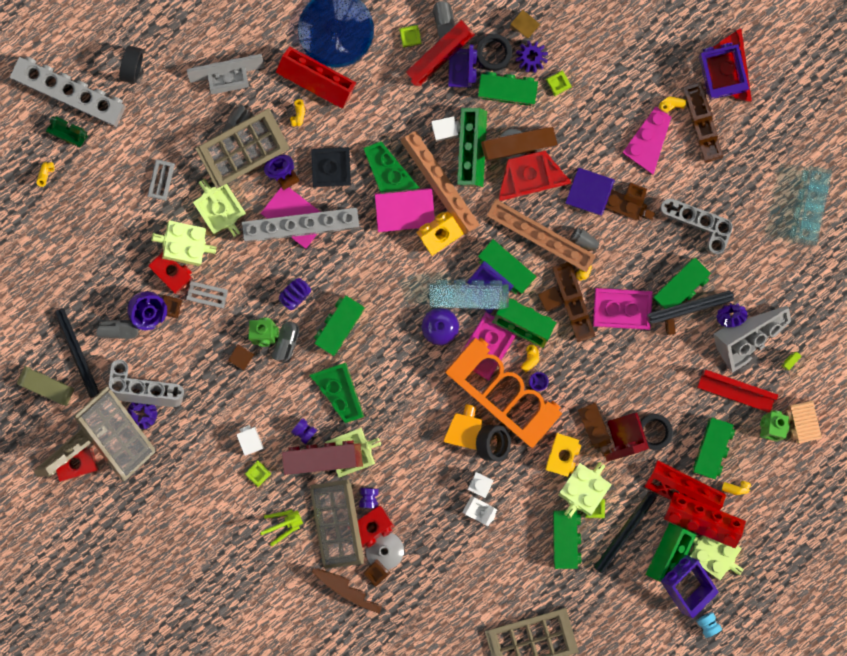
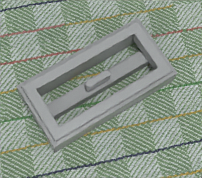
[148,159,175,201]
[186,281,228,309]

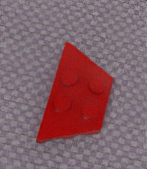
[706,29,752,102]
[499,150,571,201]

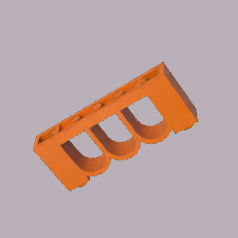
[444,337,562,448]

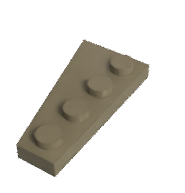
[34,424,109,477]

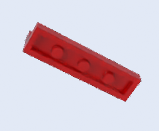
[406,20,475,87]
[697,369,778,413]
[644,460,726,510]

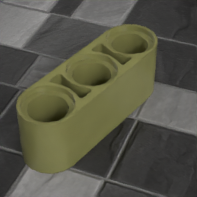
[16,366,75,406]

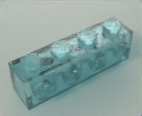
[789,166,832,247]
[429,279,509,309]

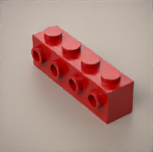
[275,46,357,109]
[664,492,746,549]

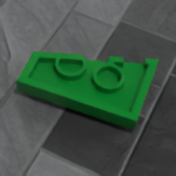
[363,141,420,193]
[309,363,364,423]

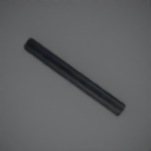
[647,290,734,325]
[54,308,99,398]
[594,492,657,573]

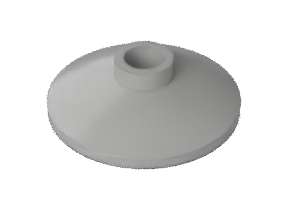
[366,533,404,570]

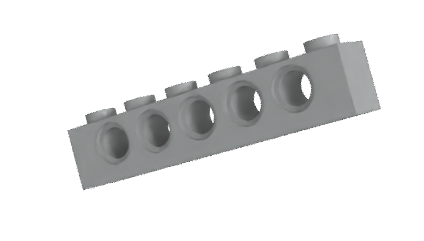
[10,56,126,127]
[242,208,360,243]

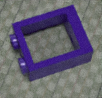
[699,43,749,100]
[660,555,719,618]

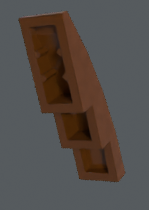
[683,82,723,163]
[481,127,558,161]
[552,262,595,343]
[312,567,382,614]

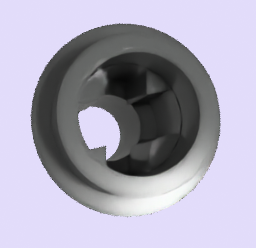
[570,227,600,252]

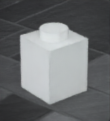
[432,116,460,142]
[236,425,264,456]
[468,472,494,498]

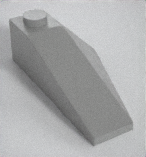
[714,306,791,373]

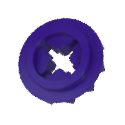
[264,154,294,181]
[716,303,747,327]
[127,402,157,429]

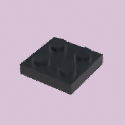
[311,147,351,188]

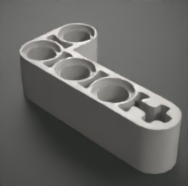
[659,198,733,255]
[108,360,184,407]

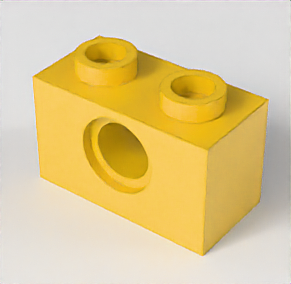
[416,211,464,256]
[545,433,581,477]

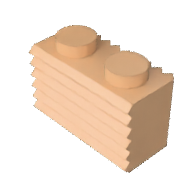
[786,401,822,443]

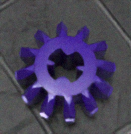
[516,41,548,73]
[279,278,311,310]

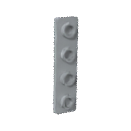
[187,54,265,95]

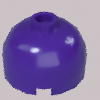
[127,291,167,331]
[421,308,459,346]

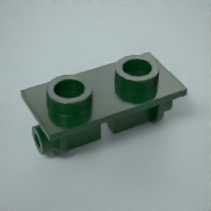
[45,116,88,148]

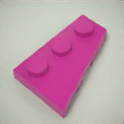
[622,106,671,175]

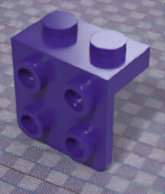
[448,45,477,88]

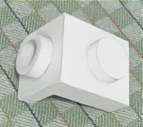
[462,496,497,526]

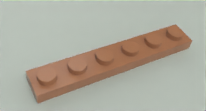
[400,131,480,235]
[487,199,596,272]

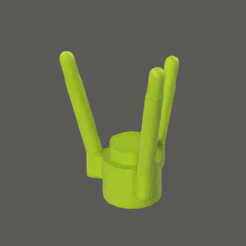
[260,509,303,546]

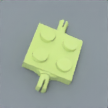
[193,179,246,237]
[151,221,217,266]
[325,428,381,477]
[558,462,612,518]
[689,531,744,580]

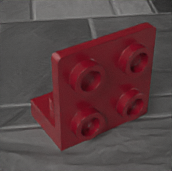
[605,412,649,462]

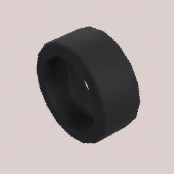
[476,34,512,71]
[119,45,143,84]
[640,414,673,450]
[476,425,511,462]

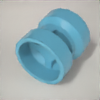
[696,612,722,638]

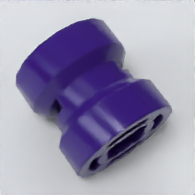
[529,372,549,391]
[291,418,318,445]
[359,488,379,508]

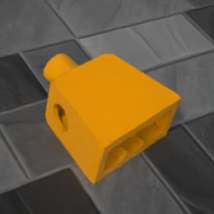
[443,404,482,450]

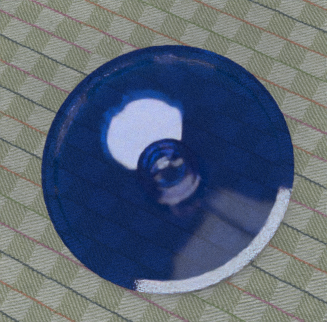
[298,0,374,68]

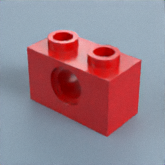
[148,252,193,294]
[56,447,99,482]
[349,505,395,548]

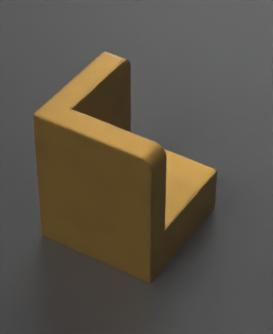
[510,10,540,39]

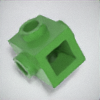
[249,318,279,347]
[760,410,790,442]

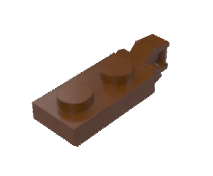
[605,190,655,221]
[578,403,611,456]

